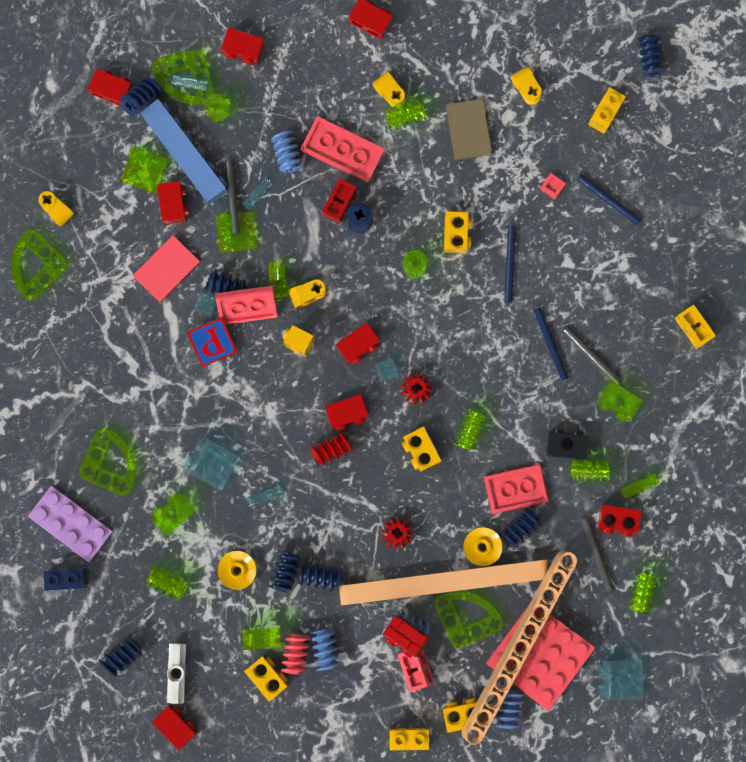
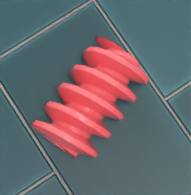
[281,633,310,675]

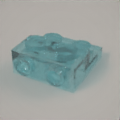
[185,437,240,491]
[597,659,644,701]

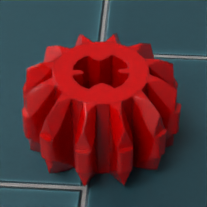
[400,372,433,405]
[381,517,414,550]

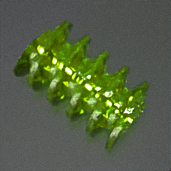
[385,99,427,132]
[403,250,427,279]
[452,408,488,451]
[569,459,610,484]
[147,564,190,602]
[627,573,660,615]

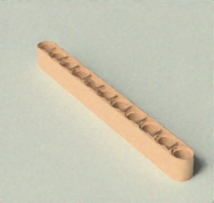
[462,551,577,745]
[339,559,549,605]

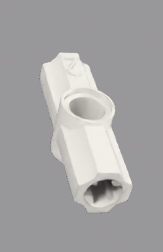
[167,643,186,704]

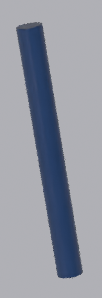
[577,174,641,225]
[504,227,516,303]
[534,307,568,381]

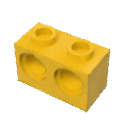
[588,87,626,134]
[444,212,472,253]
[674,304,716,349]
[283,325,315,357]
[402,427,441,472]
[244,655,288,702]
[442,698,485,733]
[389,728,429,750]

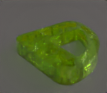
[152,50,214,105]
[11,230,68,301]
[79,428,136,496]
[434,591,503,648]

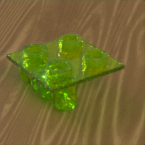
[120,146,169,194]
[215,211,257,253]

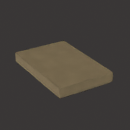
[446,99,492,161]

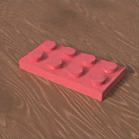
[300,116,385,184]

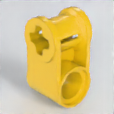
[511,66,542,105]
[372,71,405,109]
[38,191,74,227]
[288,279,327,309]

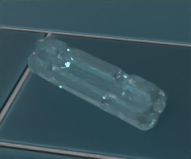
[171,74,209,91]
[243,177,273,210]
[246,486,284,507]

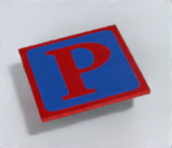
[187,317,237,367]

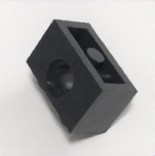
[546,429,588,460]

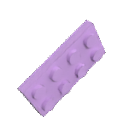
[28,486,113,563]

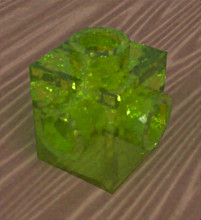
[204,92,235,123]

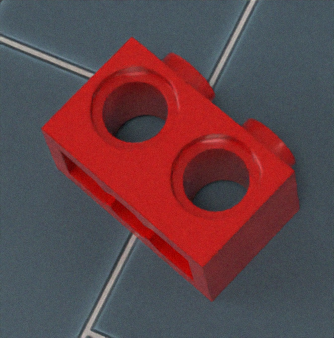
[322,178,357,225]
[597,505,641,537]

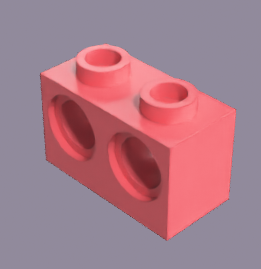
[398,649,435,692]

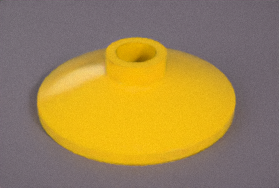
[463,528,502,566]
[218,551,256,590]

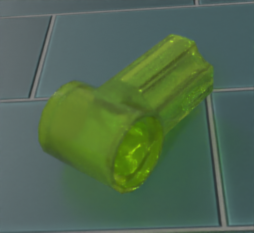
[268,261,290,301]

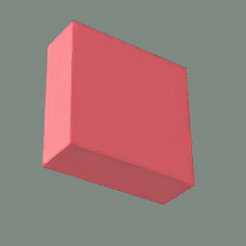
[540,173,567,199]

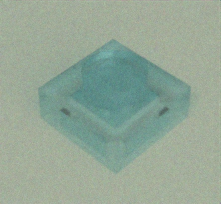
[193,292,217,318]
[374,358,399,383]

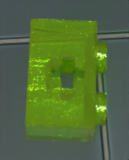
[596,380,643,422]
[150,493,197,537]

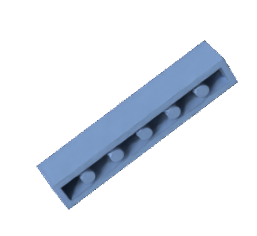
[140,99,227,205]

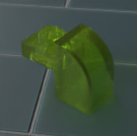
[241,627,281,650]

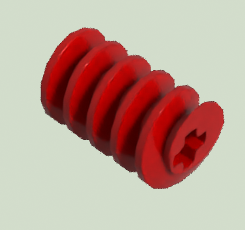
[310,432,354,468]

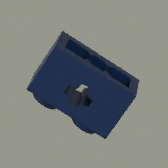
[44,569,87,591]

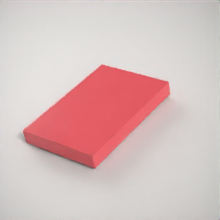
[133,235,200,303]
[215,286,278,325]
[484,464,549,514]

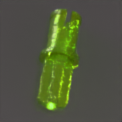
[621,473,659,499]

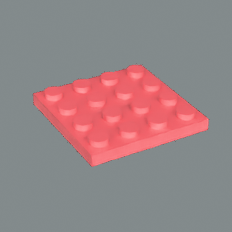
[486,607,596,711]

